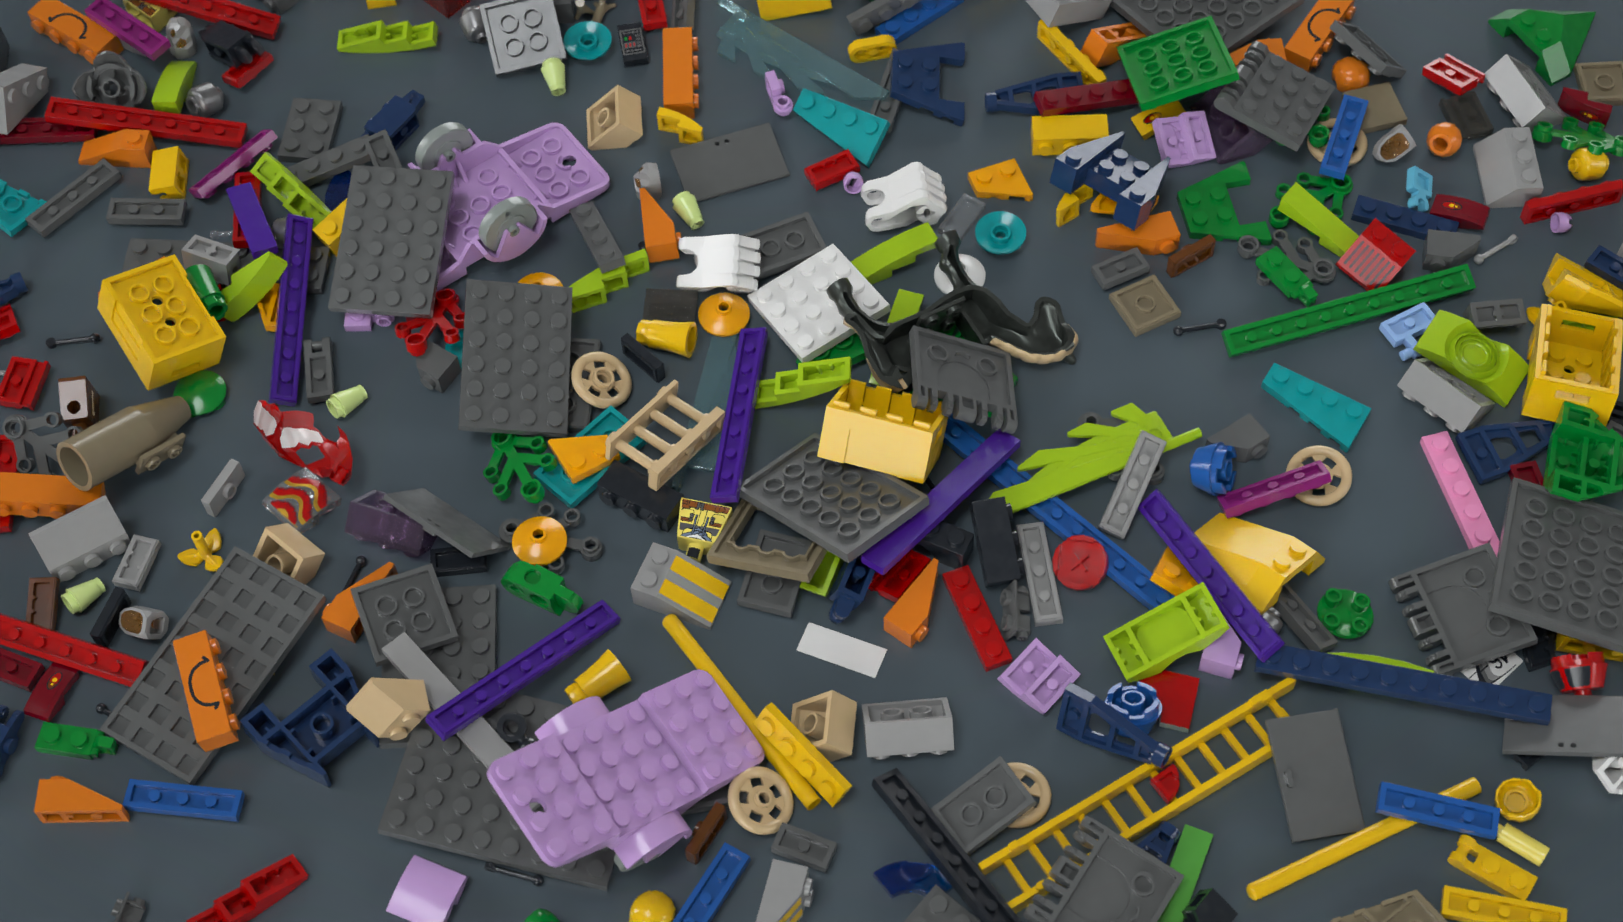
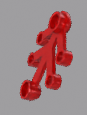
[394,288,464,356]

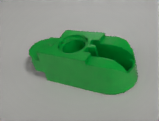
[501,561,584,617]

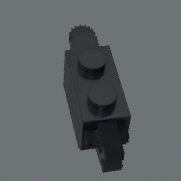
[198,20,264,68]

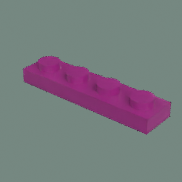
[84,0,171,61]
[188,130,278,199]
[1217,460,1332,519]

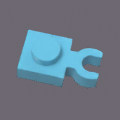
[1406,166,1433,212]

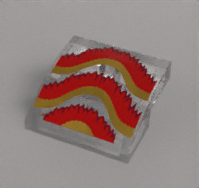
[262,467,341,534]

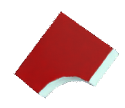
[1140,670,1200,733]

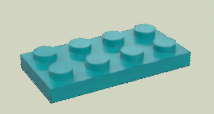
[533,405,647,508]

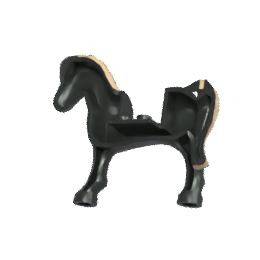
[826,230,1079,393]

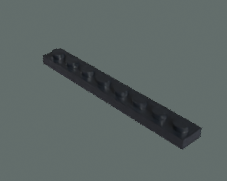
[871,768,1022,922]

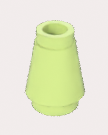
[541,57,566,96]
[672,191,704,230]
[326,385,368,419]
[61,577,106,614]

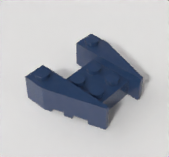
[1049,131,1171,230]
[240,648,379,788]

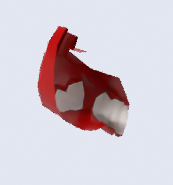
[253,400,353,486]

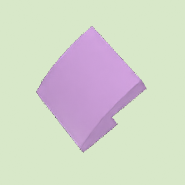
[1152,111,1216,168]
[997,638,1081,715]
[386,855,468,922]

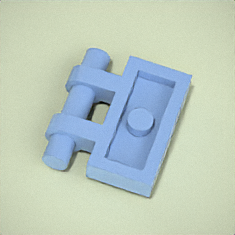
[1379,302,1435,361]

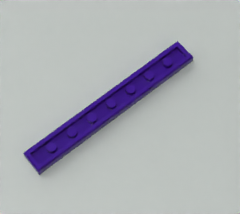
[268,214,314,407]
[710,327,768,503]
[861,429,1021,576]
[1138,489,1285,663]
[425,599,620,741]

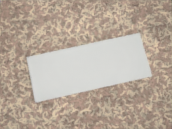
[797,622,887,678]

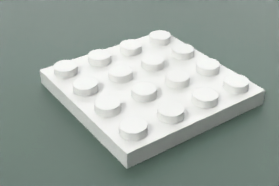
[747,244,891,363]

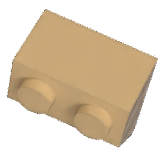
[586,85,643,150]
[253,523,325,585]
[346,677,430,740]
[791,690,857,762]

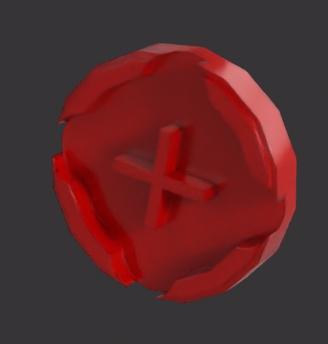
[1052,535,1109,591]

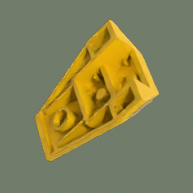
[1542,253,1623,318]
[1194,513,1325,614]

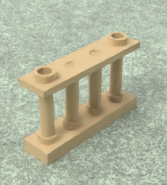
[605,379,725,491]

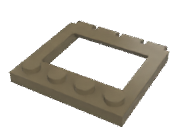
[706,499,828,583]

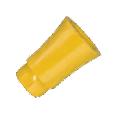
[636,319,697,358]
[564,649,632,704]

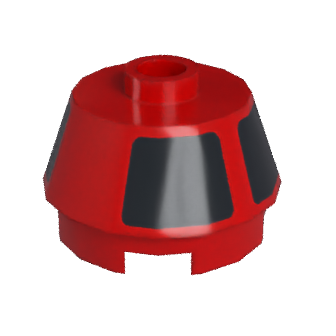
[1549,652,1608,695]

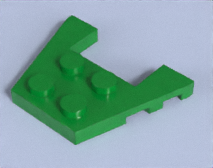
[1176,161,1272,246]

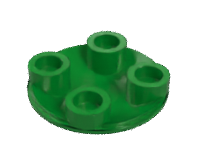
[173,370,227,418]
[1317,588,1374,639]

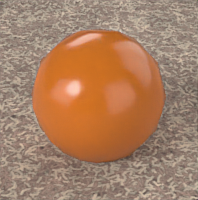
[1426,122,1462,157]

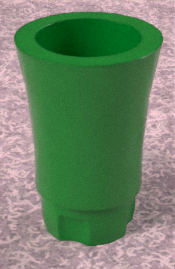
[185,264,228,321]

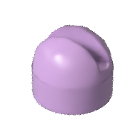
[843,172,864,194]
[1550,212,1572,233]

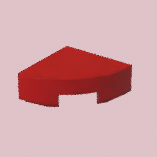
[1150,763,1180,805]

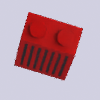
[1335,218,1416,291]

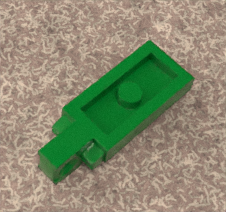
[1255,246,1318,307]
[34,722,119,760]

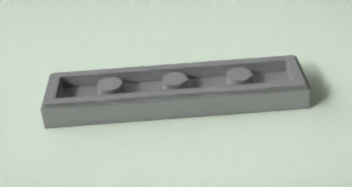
[1097,430,1167,540]
[1016,522,1063,627]

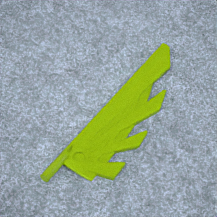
[989,403,1202,513]

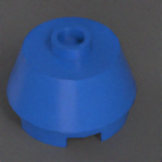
[1190,442,1237,496]
[1104,682,1162,738]

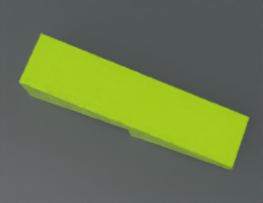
[1278,182,1359,258]

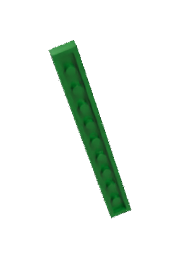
[1221,264,1476,358]

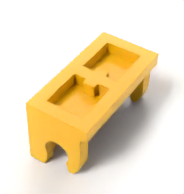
[148,146,189,199]

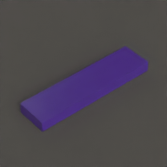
[226,182,279,259]

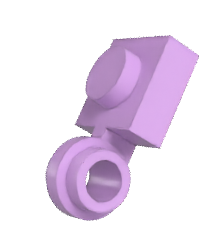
[765,70,793,116]
[344,313,395,332]

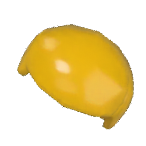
[1495,778,1542,823]
[629,890,676,922]

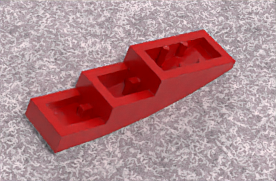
[186,854,308,922]

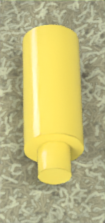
[1496,823,1550,867]

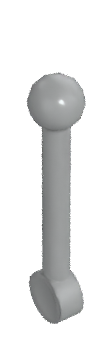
[1474,234,1518,264]

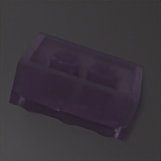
[1190,85,1273,165]
[345,489,438,557]

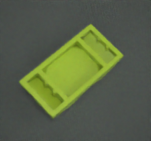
[1413,309,1529,408]
[1103,582,1230,683]

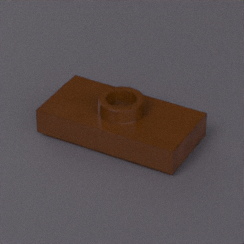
[1166,234,1216,278]
[26,577,60,631]
[685,802,727,865]

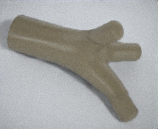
[574,0,595,20]
[592,0,616,23]

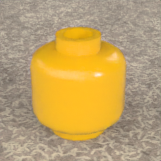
[1568,147,1609,181]

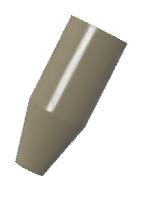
[56,396,191,491]

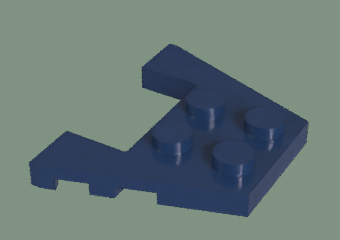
[890,42,965,126]

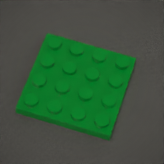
[1117,15,1240,112]

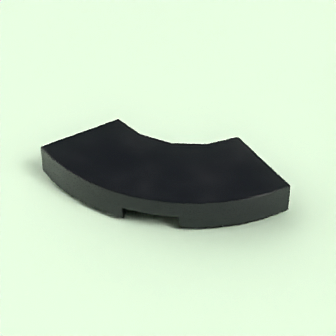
[1522,624,1557,672]

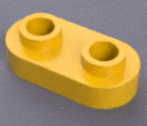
[847,34,897,63]

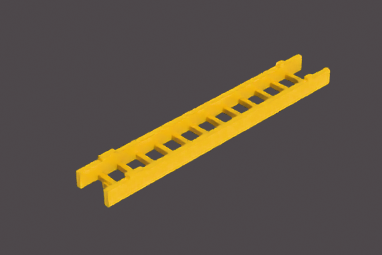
[978,678,1296,913]

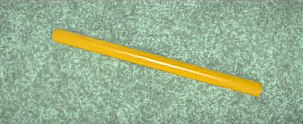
[662,614,821,810]
[1246,777,1482,901]

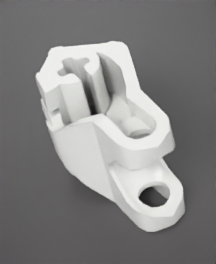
[861,162,947,232]
[676,234,761,294]

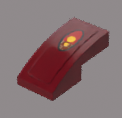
[1557,87,1613,129]
[1430,194,1490,230]
[23,662,79,722]

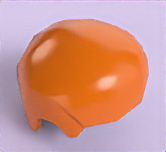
[1332,57,1370,92]

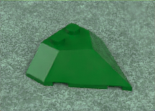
[1488,9,1596,87]
[1543,401,1623,502]

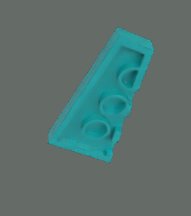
[793,88,890,168]
[0,179,47,237]
[1261,363,1372,453]

